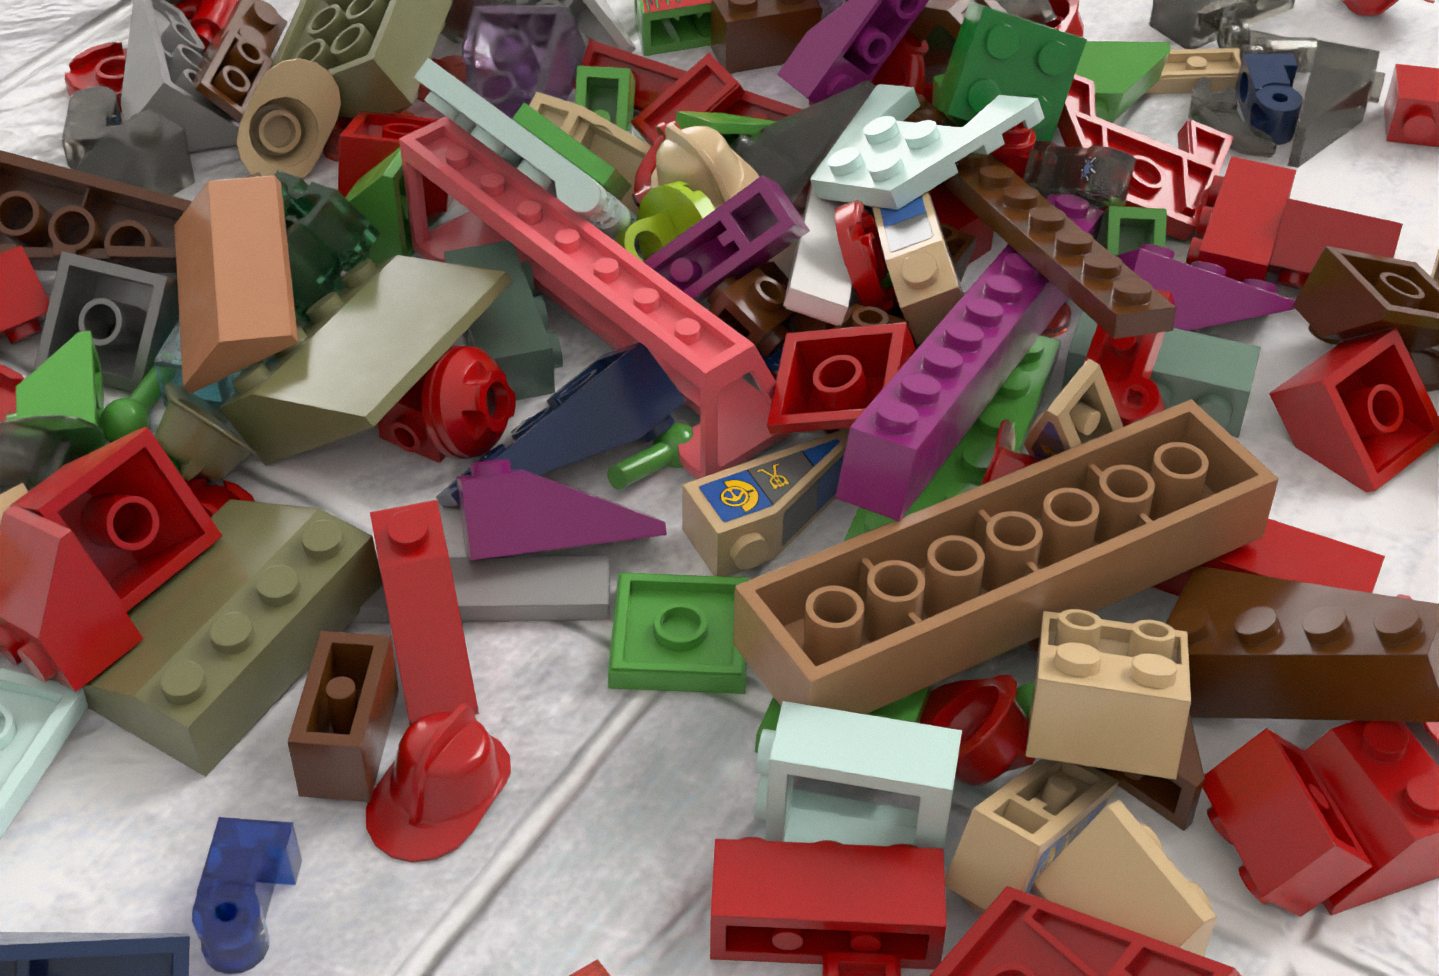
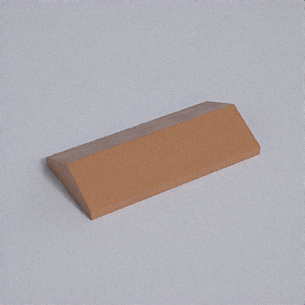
[174,175,298,394]

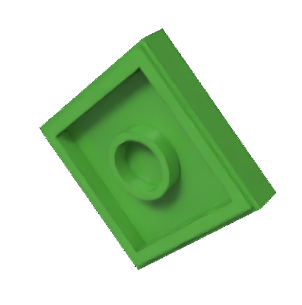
[513,102,632,201]
[608,572,750,694]

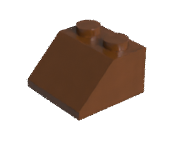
[1292,246,1439,352]

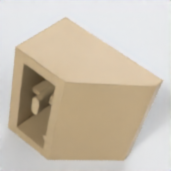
[1026,609,1191,780]
[1031,800,1217,957]

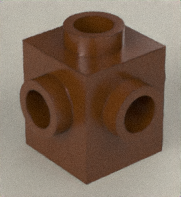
[707,267,796,359]

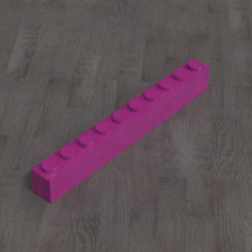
[835,194,1104,522]

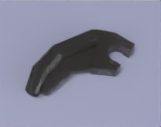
[1188,77,1277,158]

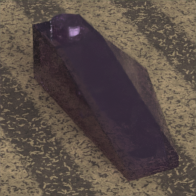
[461,6,586,143]

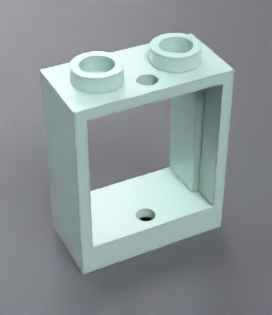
[754,701,962,849]

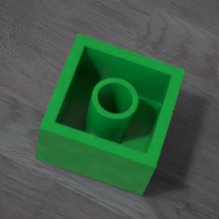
[934,1,1087,146]

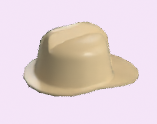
[236,58,341,185]
[651,124,759,209]

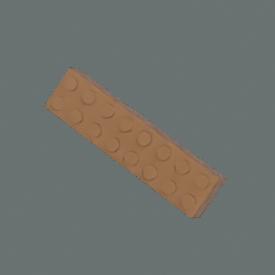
[733,399,1279,715]

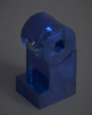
[192,817,302,974]

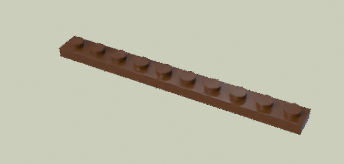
[904,93,1176,339]

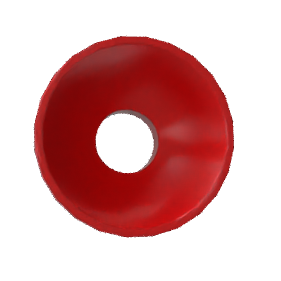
[421,346,516,459]

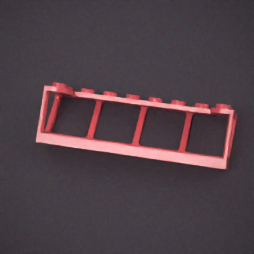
[399,117,791,479]

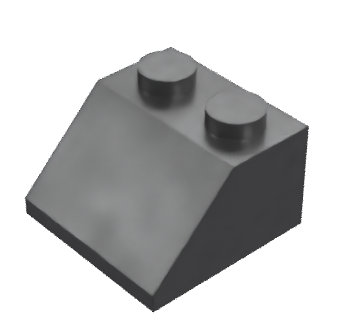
[34,251,181,392]

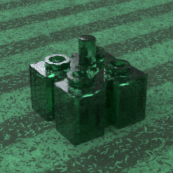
[273,170,381,324]

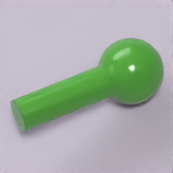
[100,356,180,442]
[607,422,693,490]

